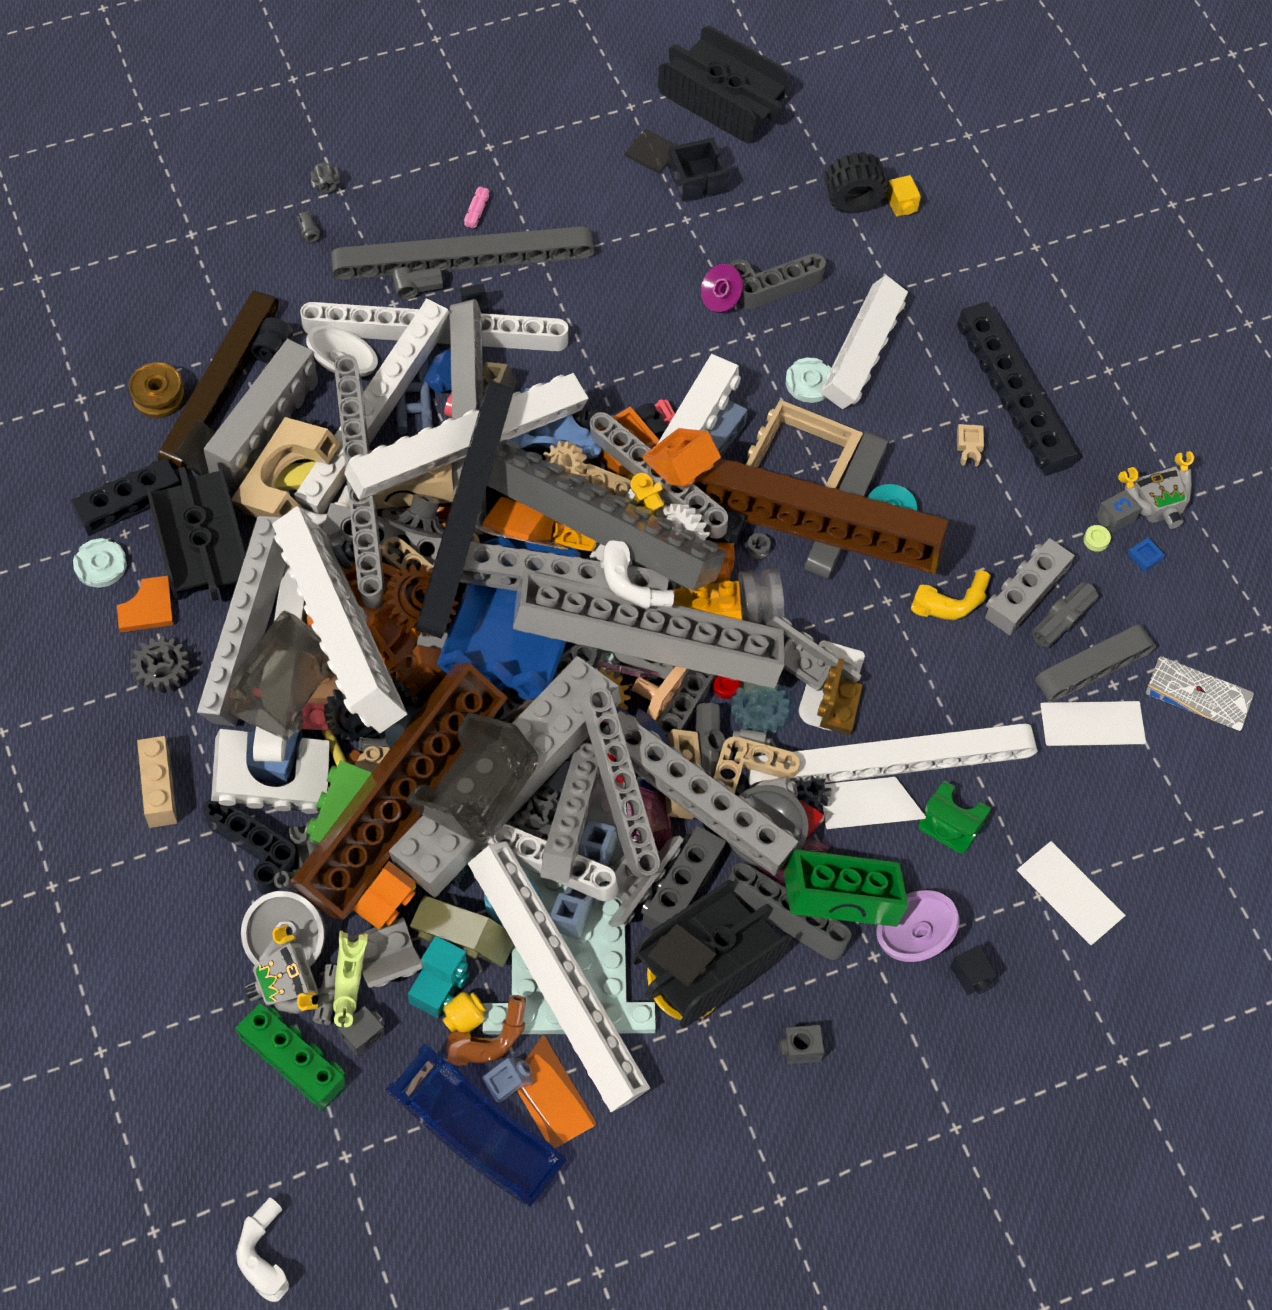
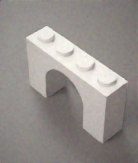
[211,729,330,814]

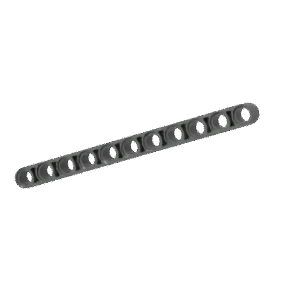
[331,226,594,280]

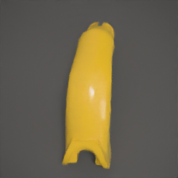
[911,570,990,620]

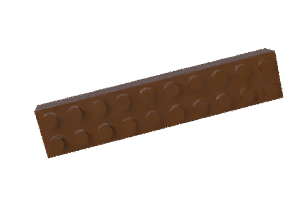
[691,458,949,574]
[289,662,507,919]

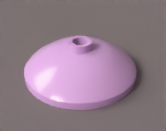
[877,890,959,962]

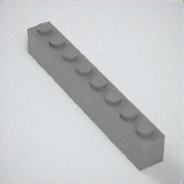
[197,516,286,726]

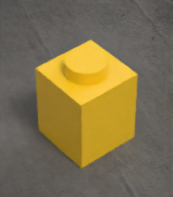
[886,175,921,217]

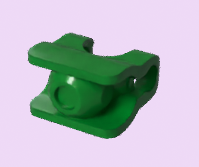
[918,781,991,853]

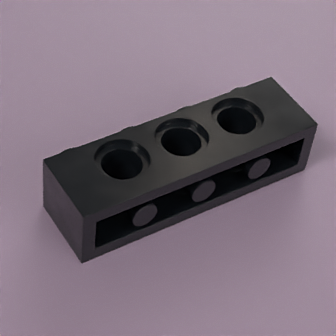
[71,458,181,537]

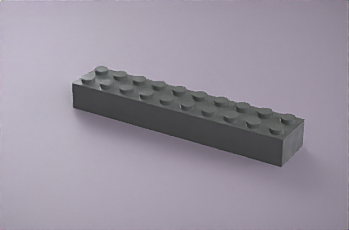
[487,441,726,591]

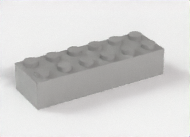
[204,339,318,489]

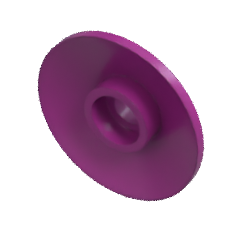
[701,264,743,313]

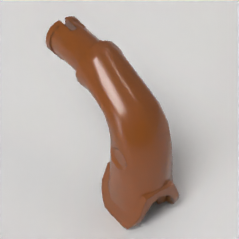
[446,995,526,1066]

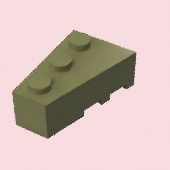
[410,895,514,968]

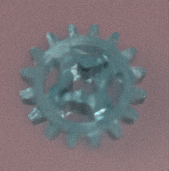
[731,682,790,733]

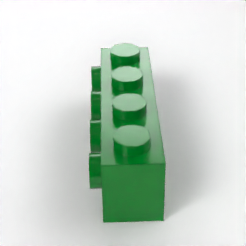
[235,1003,346,1111]

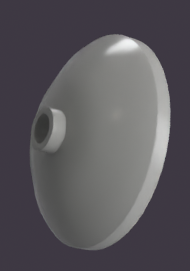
[241,891,325,967]

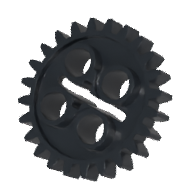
[324,676,413,742]

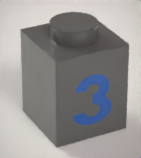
[1096,490,1141,534]

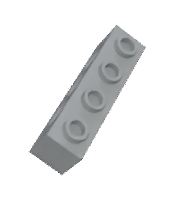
[985,538,1075,636]

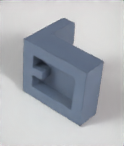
[482,1058,535,1102]

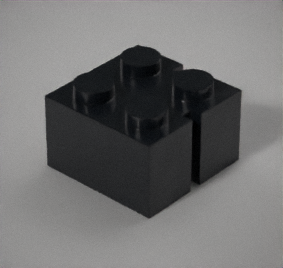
[668,137,729,201]

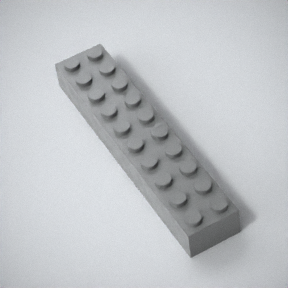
[513,570,784,688]
[389,656,621,897]

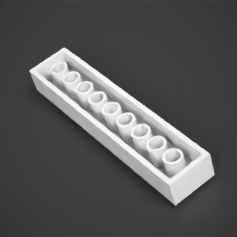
[272,506,407,733]

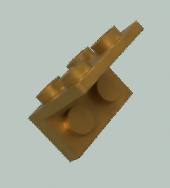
[817,658,862,735]

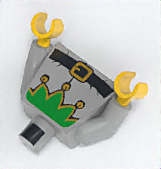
[1118,451,1194,529]
[245,924,319,1014]

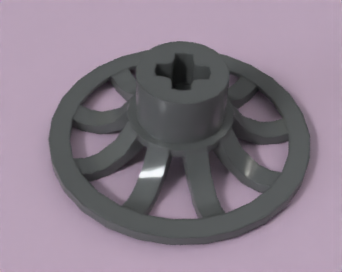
[381,494,447,538]

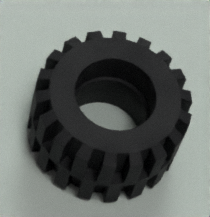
[824,152,888,213]

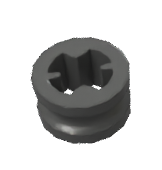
[747,533,771,559]

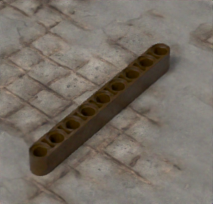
[158,290,279,470]

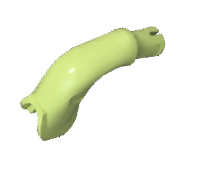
[333,931,368,1027]

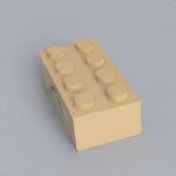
[359,450,454,509]

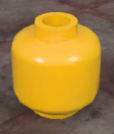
[443,992,487,1033]

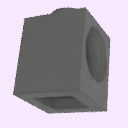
[338,1006,385,1058]
[779,1025,824,1065]

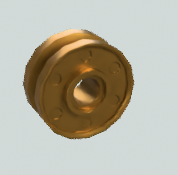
[128,362,185,418]

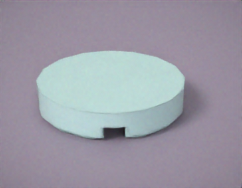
[785,357,831,403]
[73,538,127,588]

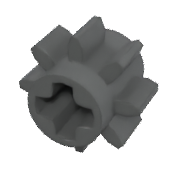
[310,163,340,193]

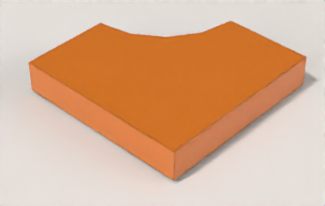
[117,576,174,633]

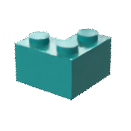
[408,936,469,1019]

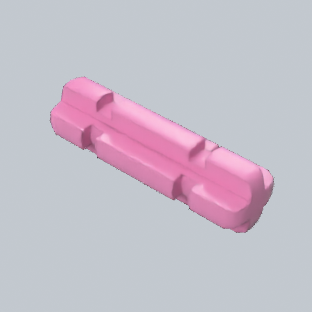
[464,187,489,229]

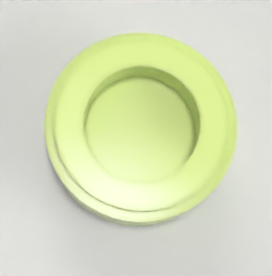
[1084,525,1111,551]

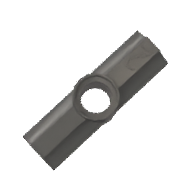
[1031,582,1099,648]
[696,703,726,778]

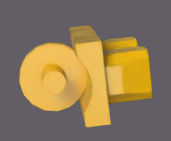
[630,473,664,514]

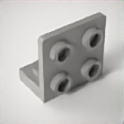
[349,917,423,987]

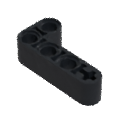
[203,799,298,895]

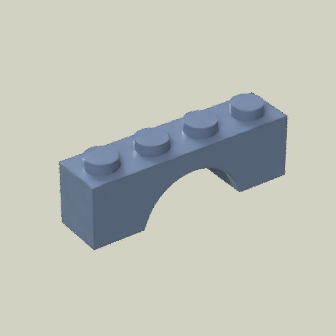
[550,819,619,939]

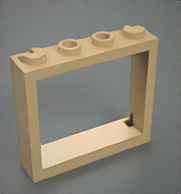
[746,400,863,489]

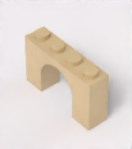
[231,417,341,518]

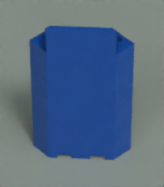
[436,536,589,700]

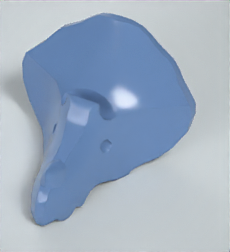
[499,382,601,459]

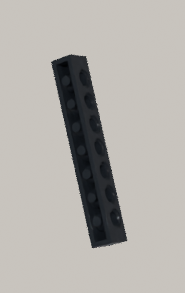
[957,301,1077,476]

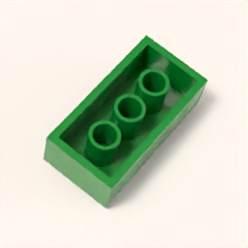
[784,849,908,927]

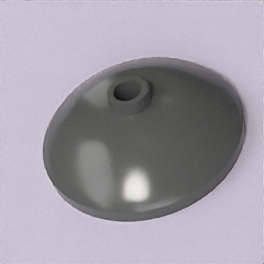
[728,786,808,867]

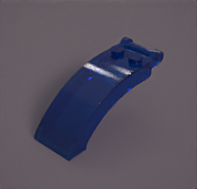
[385,1044,567,1207]

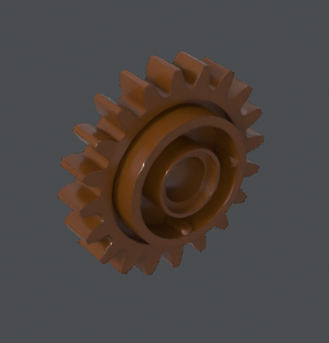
[383,564,458,637]

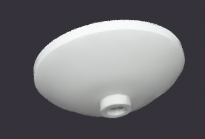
[306,325,378,377]

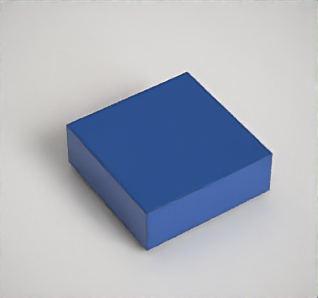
[1128,537,1165,572]

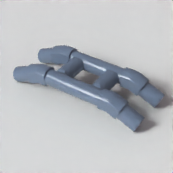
[396,357,433,435]

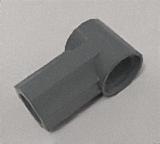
[392,267,443,300]

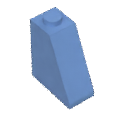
[246,725,303,785]

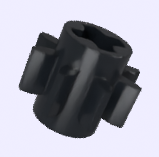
[798,776,832,811]

